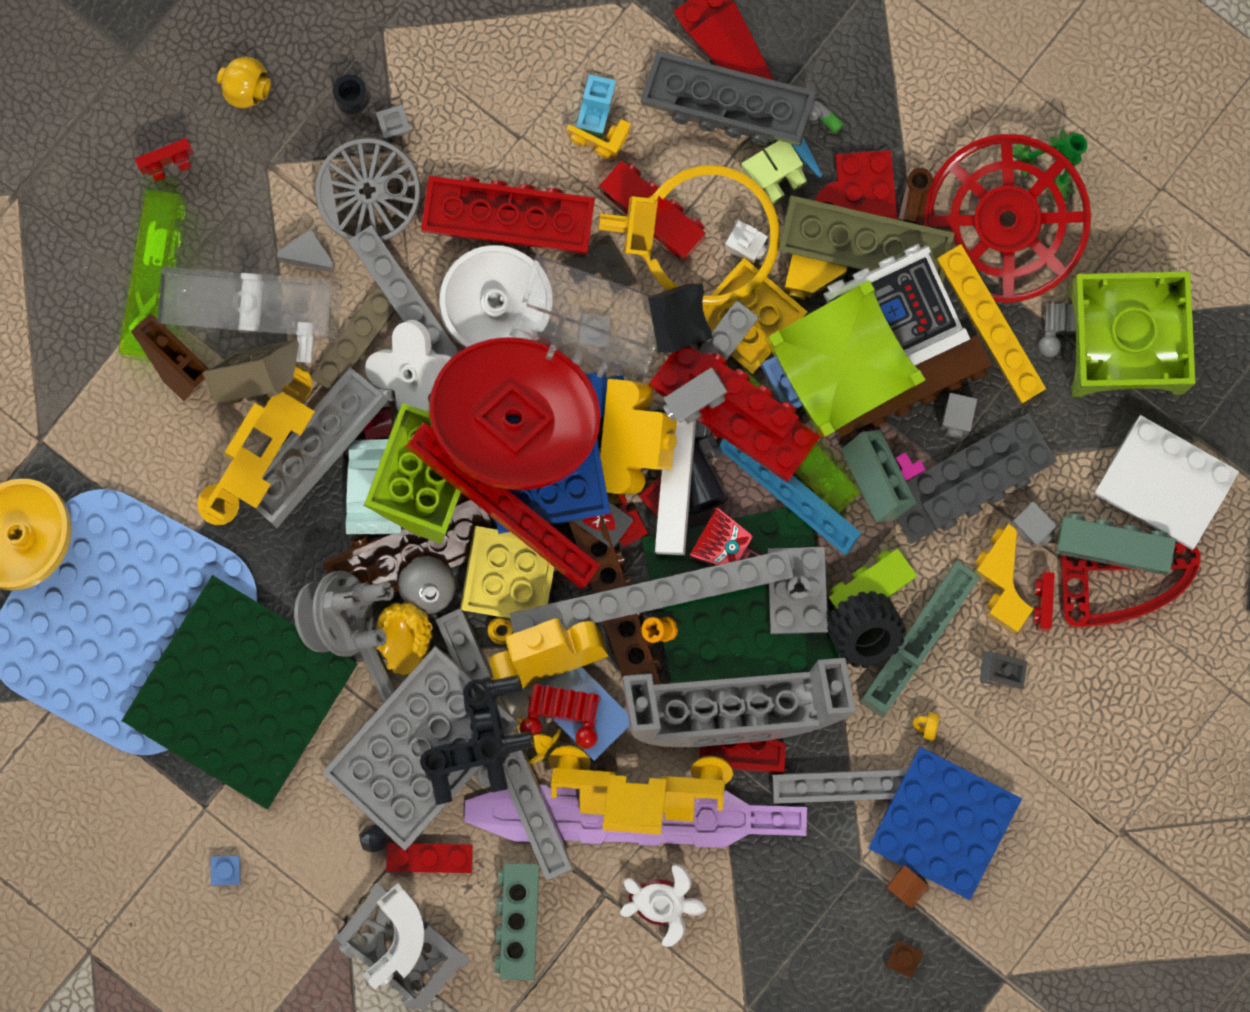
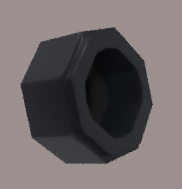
[359,824,388,853]

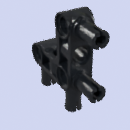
[420,675,535,805]

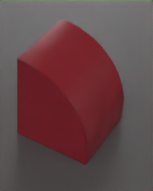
[364,406,393,440]

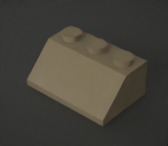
[202,339,299,405]

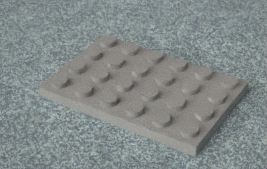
[322,646,520,850]

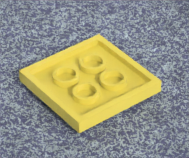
[460,526,554,618]

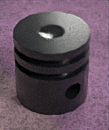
[333,74,369,115]

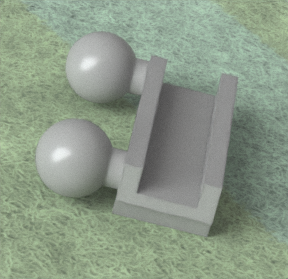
[1038,302,1076,357]

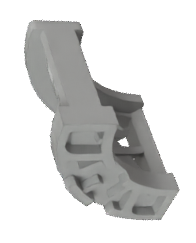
[334,883,470,1012]

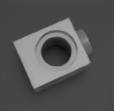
[940,393,977,438]
[1010,501,1057,548]

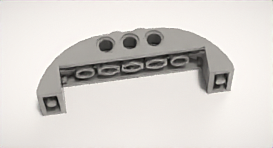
[622,658,856,747]

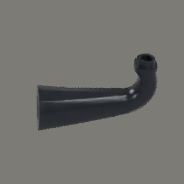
[651,409,728,513]

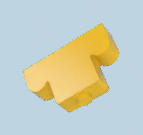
[600,379,677,495]
[489,618,609,696]

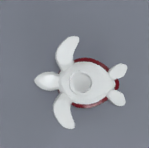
[620,864,707,947]

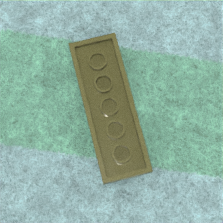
[778,195,955,284]

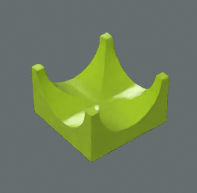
[1068,272,1195,397]
[765,280,925,438]

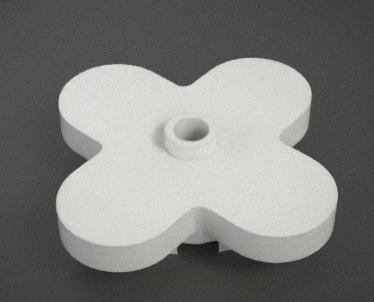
[365,320,451,413]

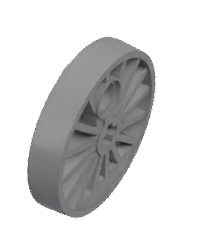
[315,138,421,242]

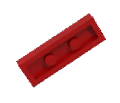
[386,843,473,873]

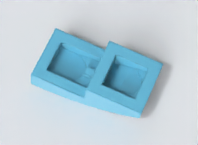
[576,74,616,139]

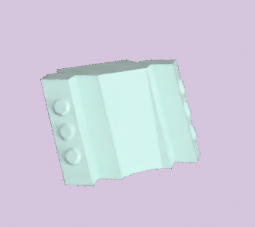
[346,439,402,534]

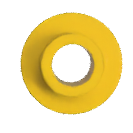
[488,617,514,645]

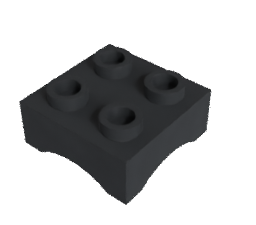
[648,283,712,352]

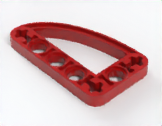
[1060,543,1201,628]

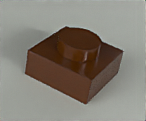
[885,940,924,979]

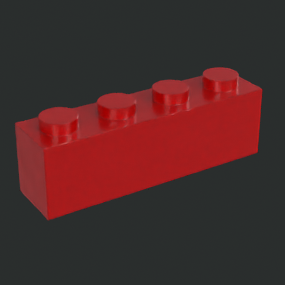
[599,161,706,263]

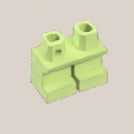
[740,140,807,205]

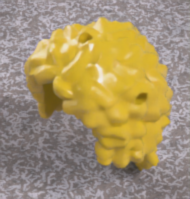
[376,603,433,675]

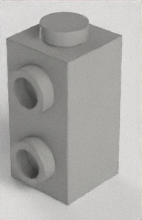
[663,367,729,424]

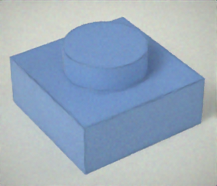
[211,856,241,886]

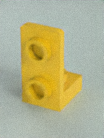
[566,119,631,159]

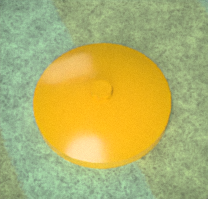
[0,479,72,591]

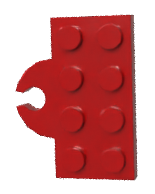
[814,150,898,220]

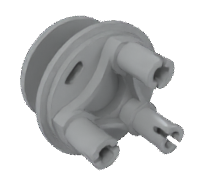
[294,571,394,657]

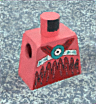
[689,508,760,566]

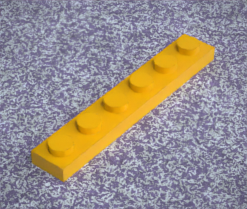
[935,244,1046,403]

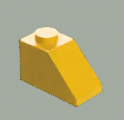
[784,254,847,300]

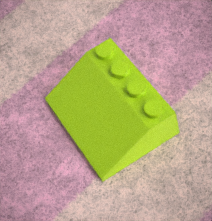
[364,403,461,544]

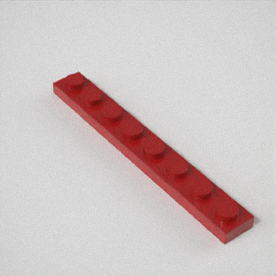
[405,423,600,589]

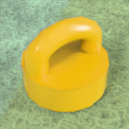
[912,712,940,741]

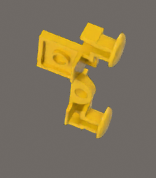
[197,364,315,525]
[548,745,733,835]

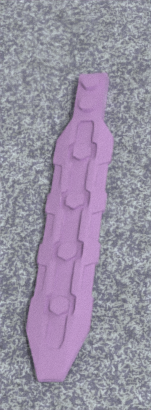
[464,785,807,848]

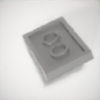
[767,547,828,634]

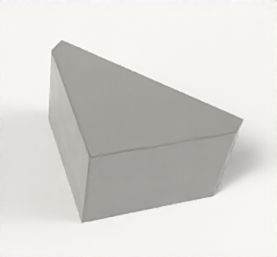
[277,230,335,273]

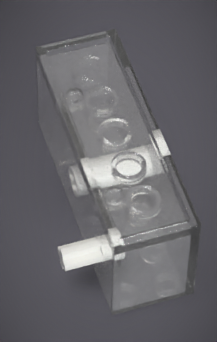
[157,267,342,363]

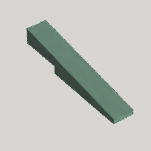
[859,561,980,718]

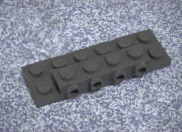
[640,51,817,146]
[896,413,1057,545]

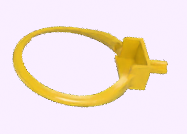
[598,165,780,306]

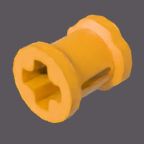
[642,617,678,643]

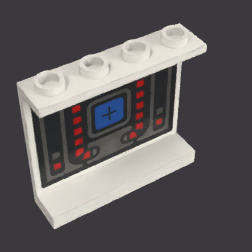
[823,244,970,366]

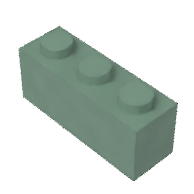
[841,430,916,523]

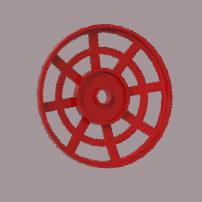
[923,134,1092,303]

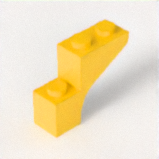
[974,524,1033,634]

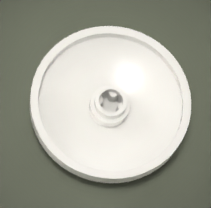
[439,245,552,348]

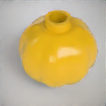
[217,57,271,109]

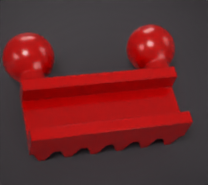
[520,684,601,749]

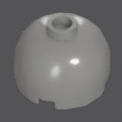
[398,556,455,614]

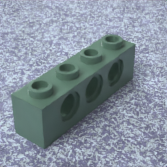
[494,863,540,980]

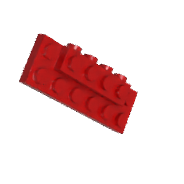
[421,176,595,254]
[648,345,820,483]

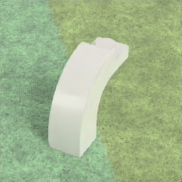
[363,883,424,989]

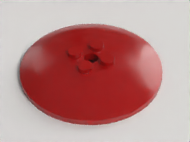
[429,337,600,490]

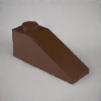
[131,313,209,402]

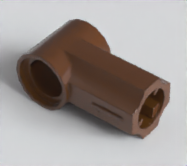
[898,168,933,225]

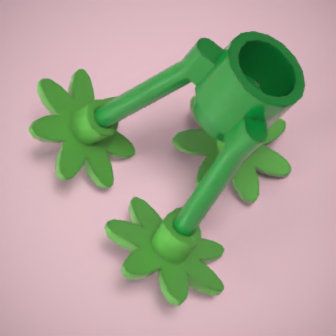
[1013,129,1087,201]

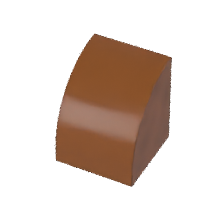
[885,865,929,910]

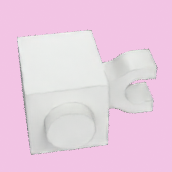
[724,220,769,265]

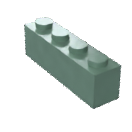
[1054,514,1176,576]

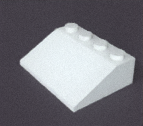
[1094,415,1239,550]

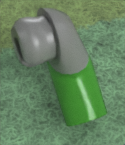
[810,101,844,134]

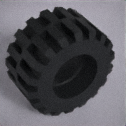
[827,591,906,668]

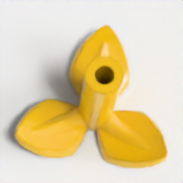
[517,717,562,765]

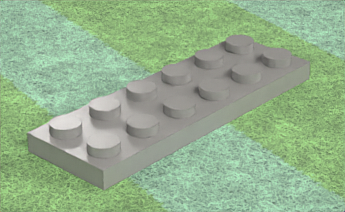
[255,367,389,528]

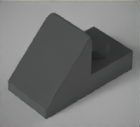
[980,651,1027,689]

